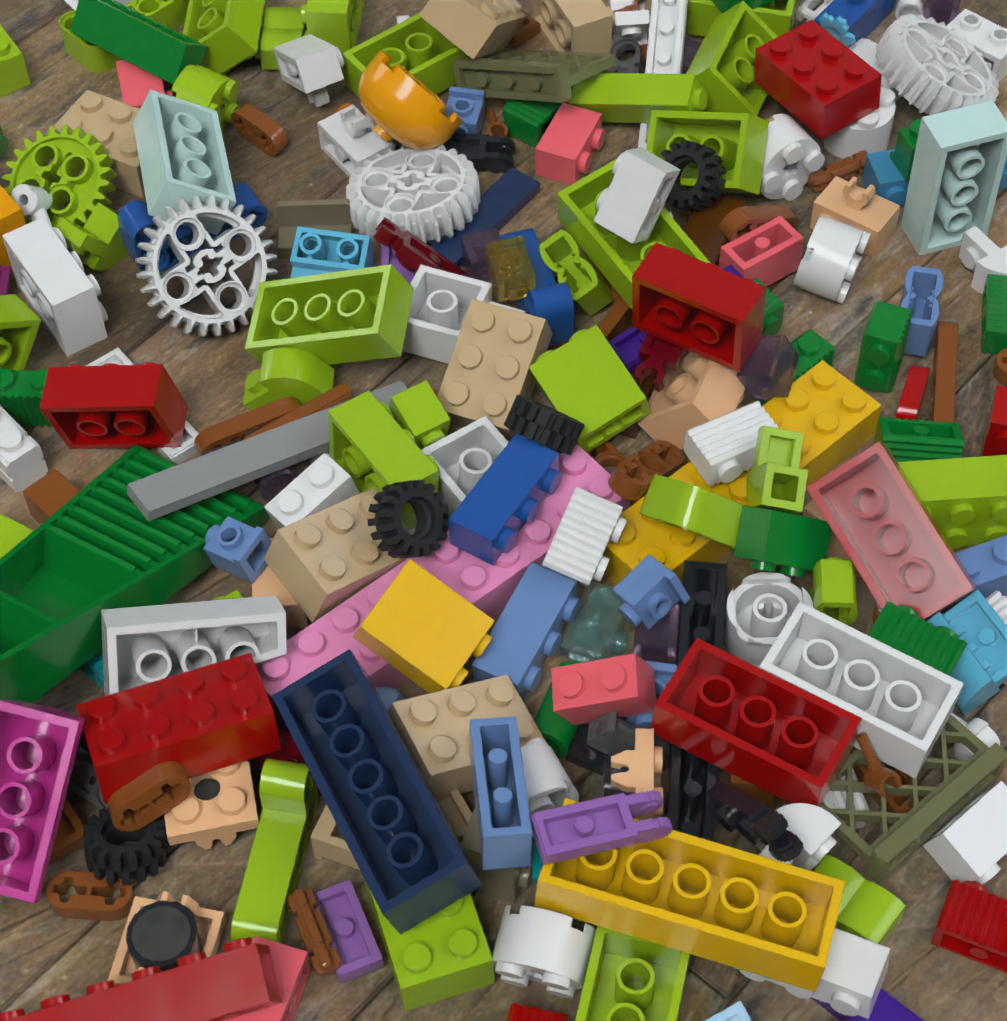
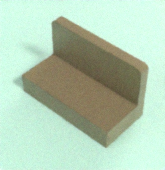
[276,199,353,259]

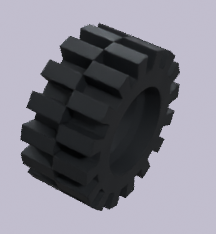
[661,140,726,212]
[504,394,584,455]
[368,480,449,559]
[83,807,168,886]

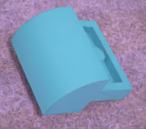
[290,226,373,278]
[927,589,1007,716]

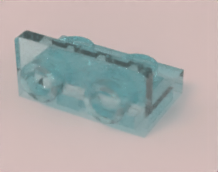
[560,581,628,662]

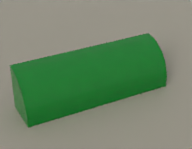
[70,0,207,84]

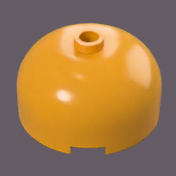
[358,49,464,151]

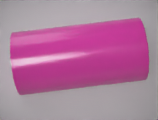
[0,699,85,903]

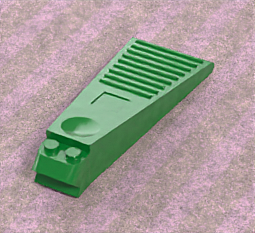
[0,444,269,703]

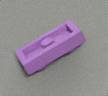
[314,879,384,984]

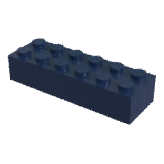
[272,649,483,935]

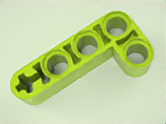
[59,0,189,73]
[639,474,781,567]
[231,758,318,944]

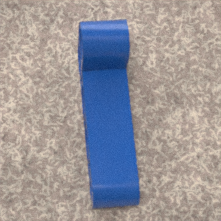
[118,183,268,273]
[495,228,574,347]

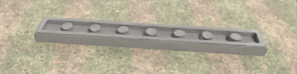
[127,380,408,521]

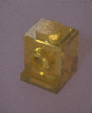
[486,235,536,302]

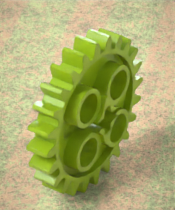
[2,124,117,240]

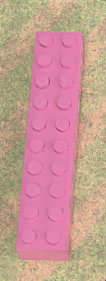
[255,443,630,734]

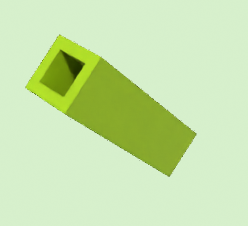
[569,73,707,123]

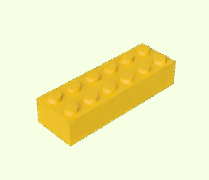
[534,798,846,992]

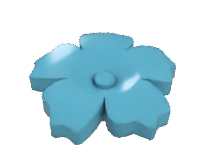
[819,12,856,47]

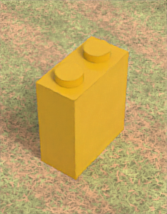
[353,559,495,693]

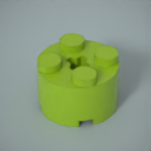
[171,64,240,136]

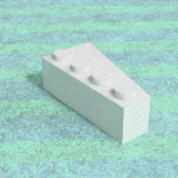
[101,595,287,696]

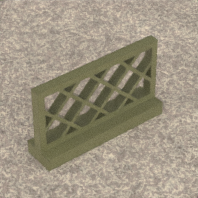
[452,49,616,103]
[820,715,1007,884]

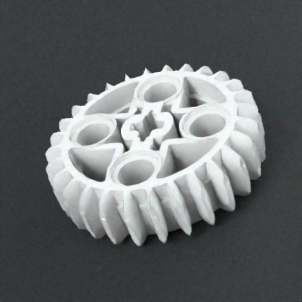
[875,14,999,115]
[346,145,481,245]
[135,195,278,337]

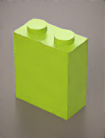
[529,324,651,453]

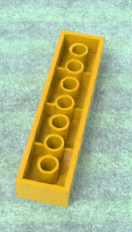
[603,360,882,585]

